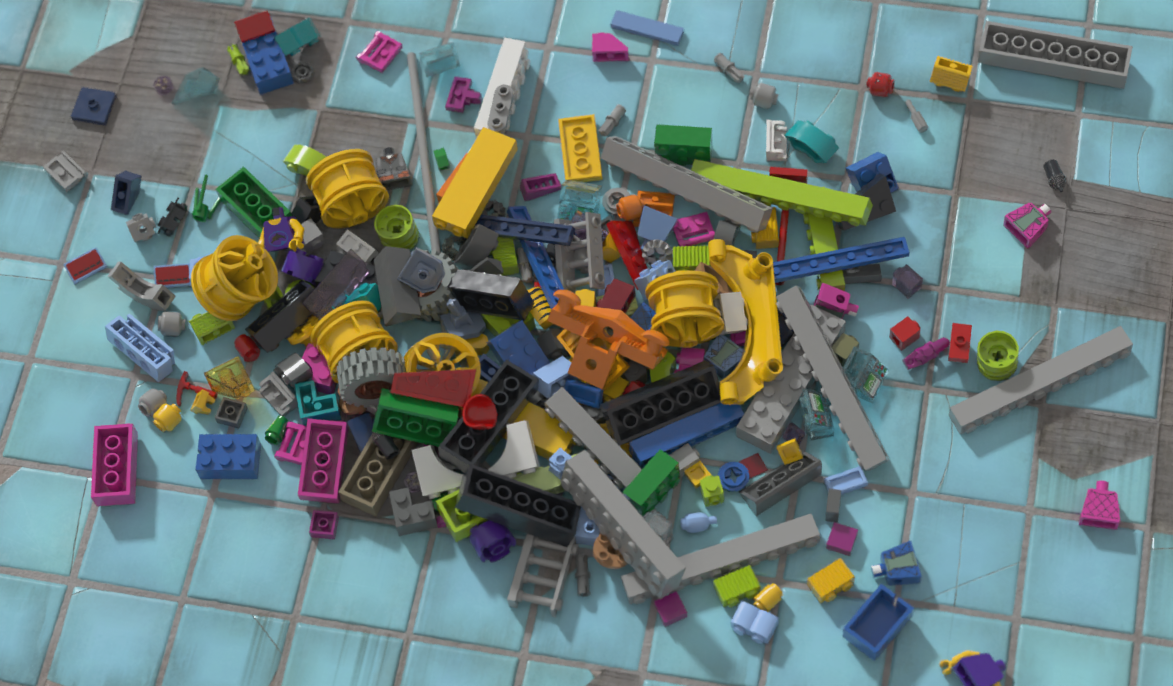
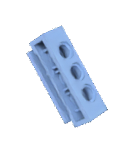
[105,313,175,382]

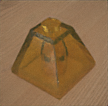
[204,356,255,399]

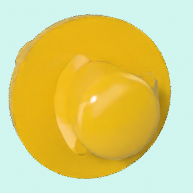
[287,313,320,347]

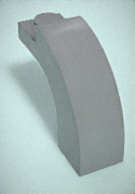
[108,262,175,311]

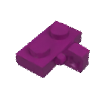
[445,77,482,113]

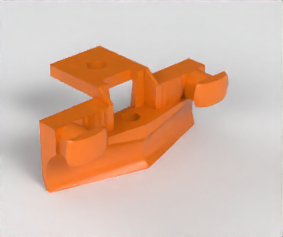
[547,289,669,389]

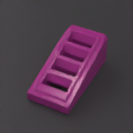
[520,173,562,201]

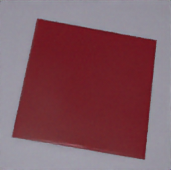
[739,453,768,479]

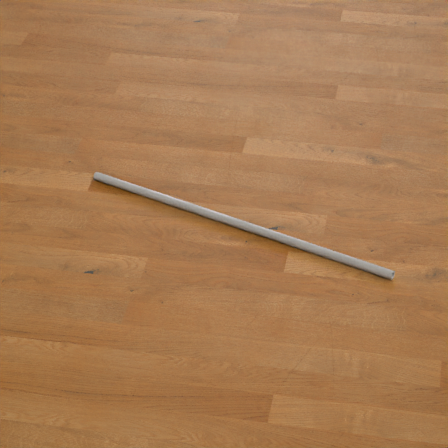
[407,52,454,356]

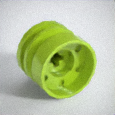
[374,205,419,250]
[977,330,1019,381]

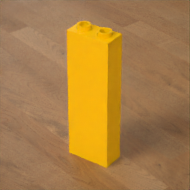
[432,127,518,238]
[458,379,576,460]

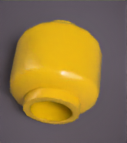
[153,403,182,432]

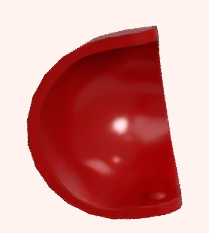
[462,394,497,430]

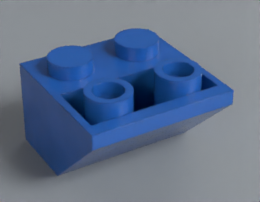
[846,152,899,192]

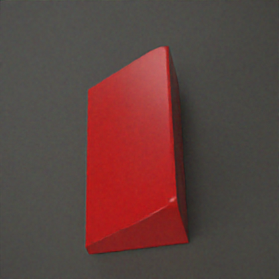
[234,10,275,43]

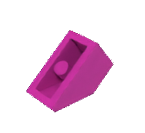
[592,32,629,62]

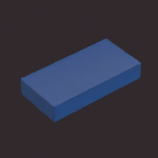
[565,379,604,408]

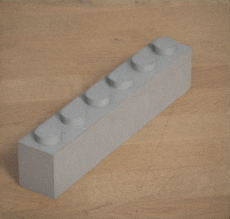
[545,387,642,490]

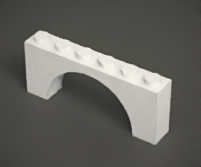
[412,420,540,499]

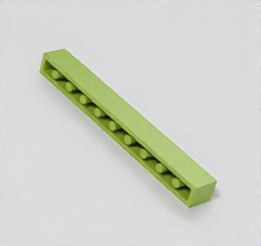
[691,159,873,226]

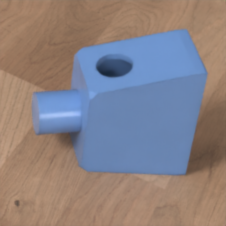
[637,205,679,249]

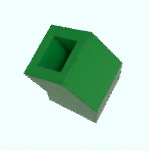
[433,148,450,171]

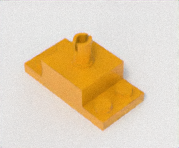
[557,329,630,392]

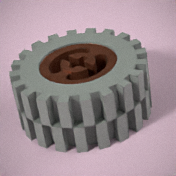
[417,250,458,322]
[337,347,406,408]

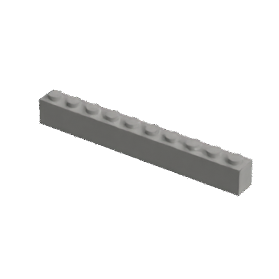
[601,136,773,232]
[776,285,890,471]
[948,326,1133,435]
[621,513,820,604]

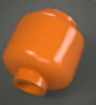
[616,194,645,221]

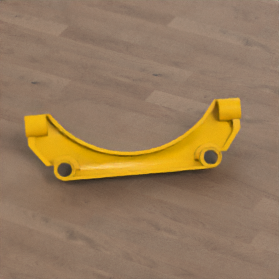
[708,239,783,405]

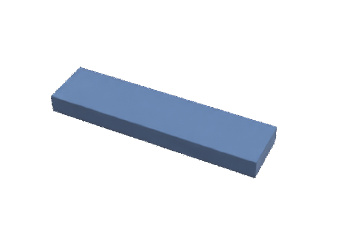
[610,10,684,46]

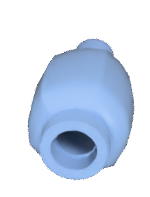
[680,512,717,533]

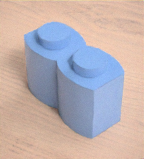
[731,601,779,644]

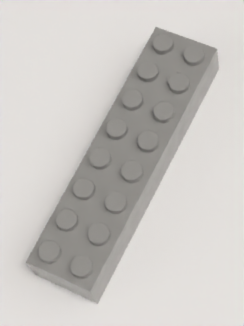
[978,21,1133,89]
[736,304,846,454]
[561,450,686,599]

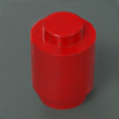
[234,334,260,362]

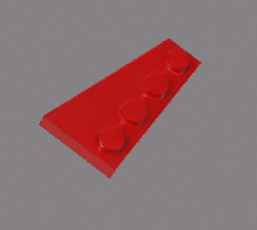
[606,221,647,290]
[390,369,476,407]

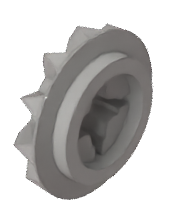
[602,188,630,215]
[642,239,672,267]

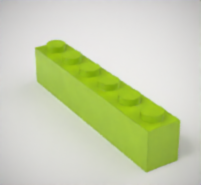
[803,187,845,291]

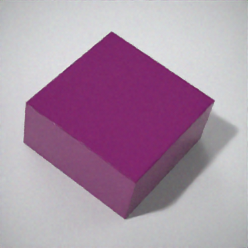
[309,510,339,540]
[826,522,858,556]
[654,591,688,627]

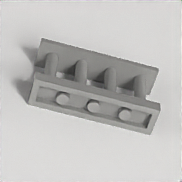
[554,212,605,293]
[507,534,579,617]

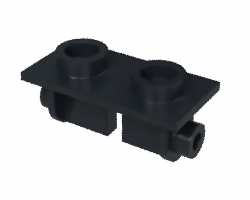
[157,198,188,237]

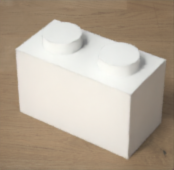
[713,292,747,335]

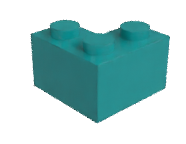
[295,380,342,426]

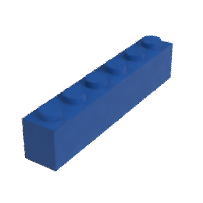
[629,403,744,469]

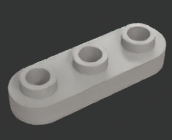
[487,84,514,134]

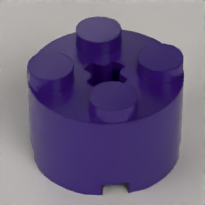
[281,249,324,284]
[470,520,516,563]

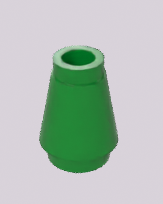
[264,416,288,445]

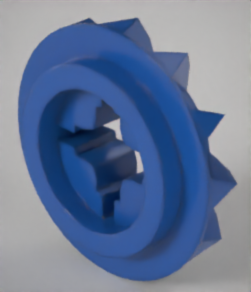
[718,462,749,492]

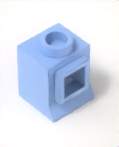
[548,448,572,480]

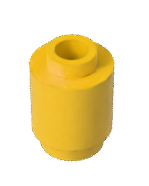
[753,583,783,612]

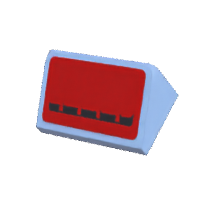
[64,247,107,284]
[154,263,192,288]

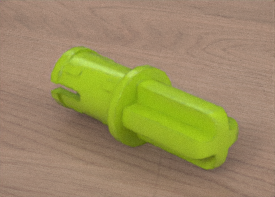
[227,44,250,75]

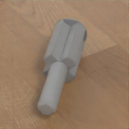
[905,100,929,133]

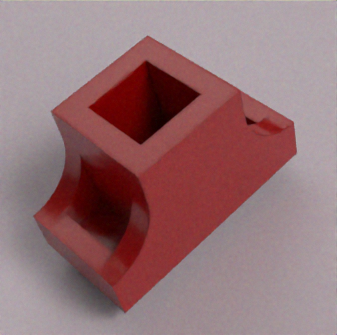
[948,323,972,363]

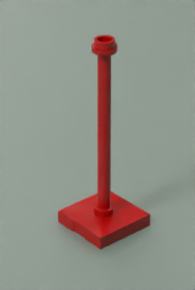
[769,167,808,286]

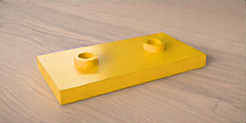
[558,114,603,184]

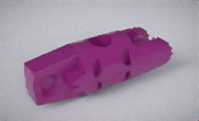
[902,337,950,370]

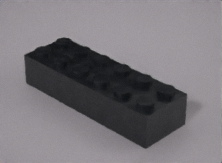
[439,360,539,473]
[600,360,721,446]
[455,464,581,547]

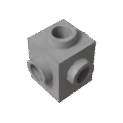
[126,213,156,242]

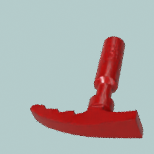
[176,371,218,407]

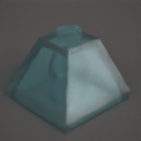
[172,67,220,105]

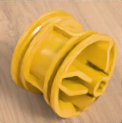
[306,149,389,228]
[191,235,278,321]
[645,270,724,348]
[310,301,398,383]
[404,333,481,395]

